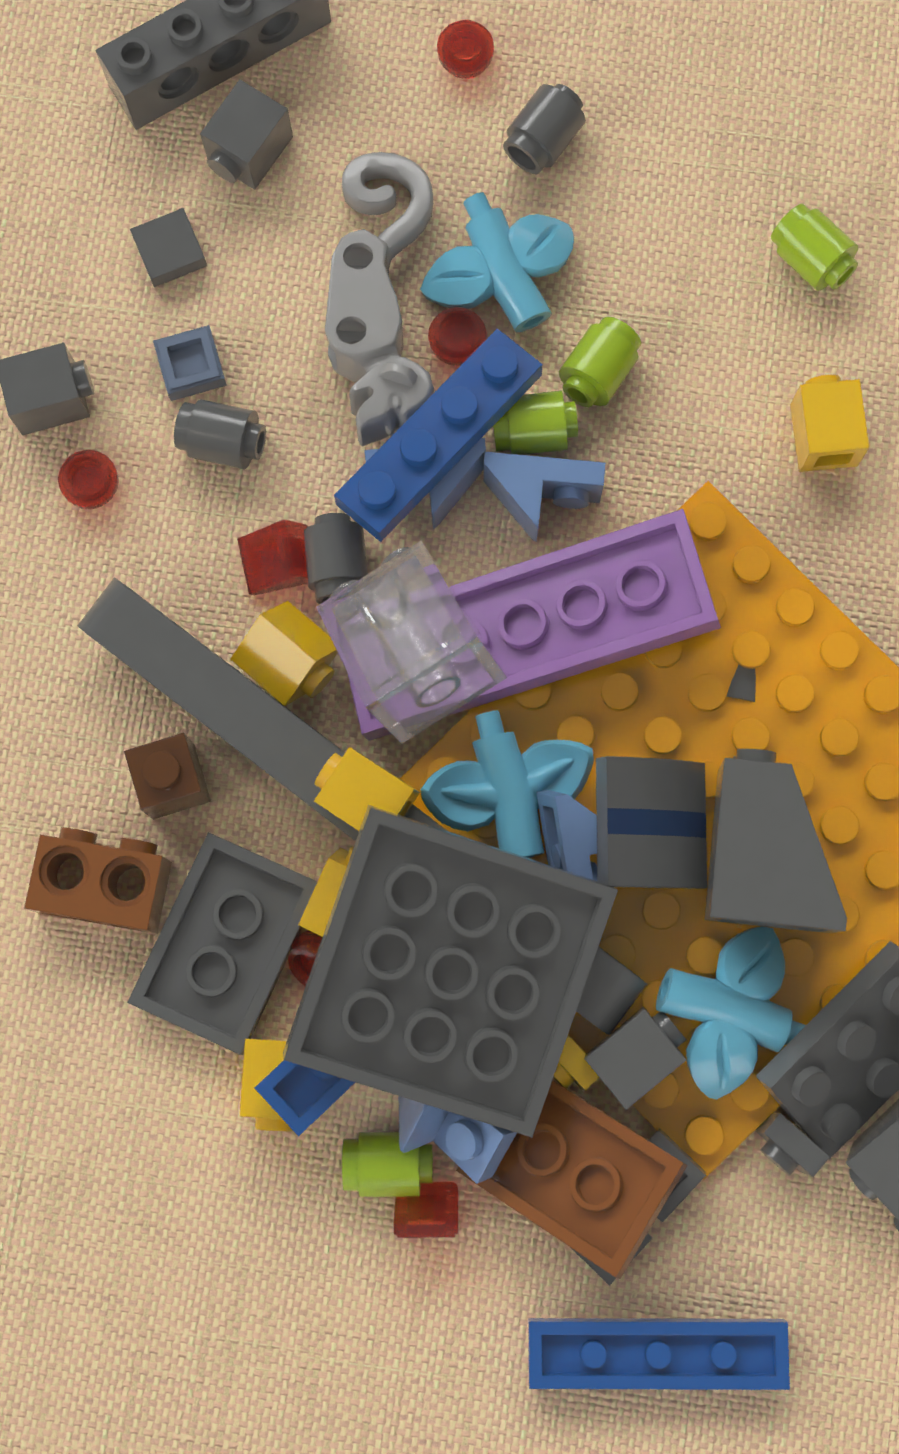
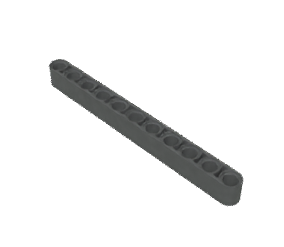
[77,577,648,1035]

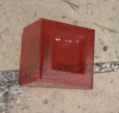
[237,519,308,596]
[394,1181,459,1238]

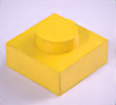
[553,1035,599,1091]

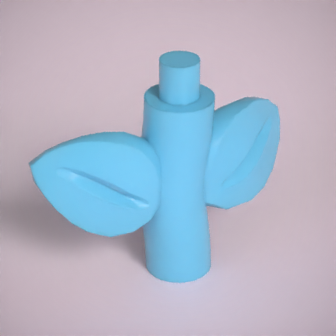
[420,192,574,332]
[420,710,594,858]
[656,926,806,1099]

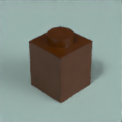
[124,732,211,820]

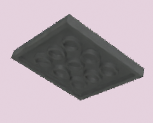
[283,805,618,1137]

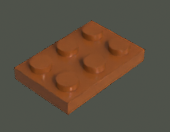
[456,1080,688,1279]

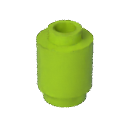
[771,204,859,291]
[559,317,641,407]
[493,390,578,455]
[342,1132,433,1197]

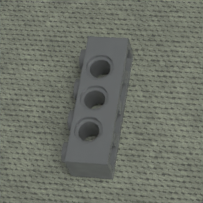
[95,0,331,130]

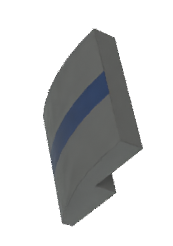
[596,756,707,889]

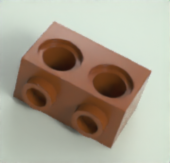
[24,827,172,934]

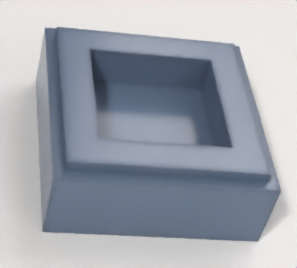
[153,325,227,401]

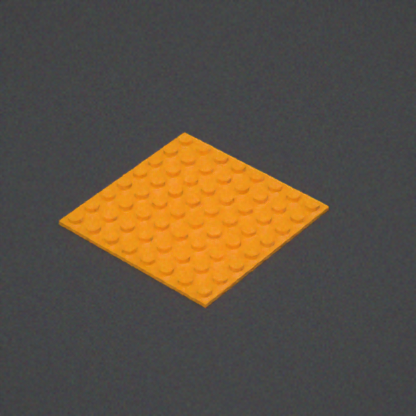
[400,481,899,1180]

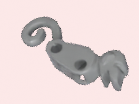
[325,152,434,446]

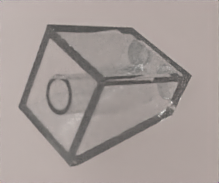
[316,541,507,744]

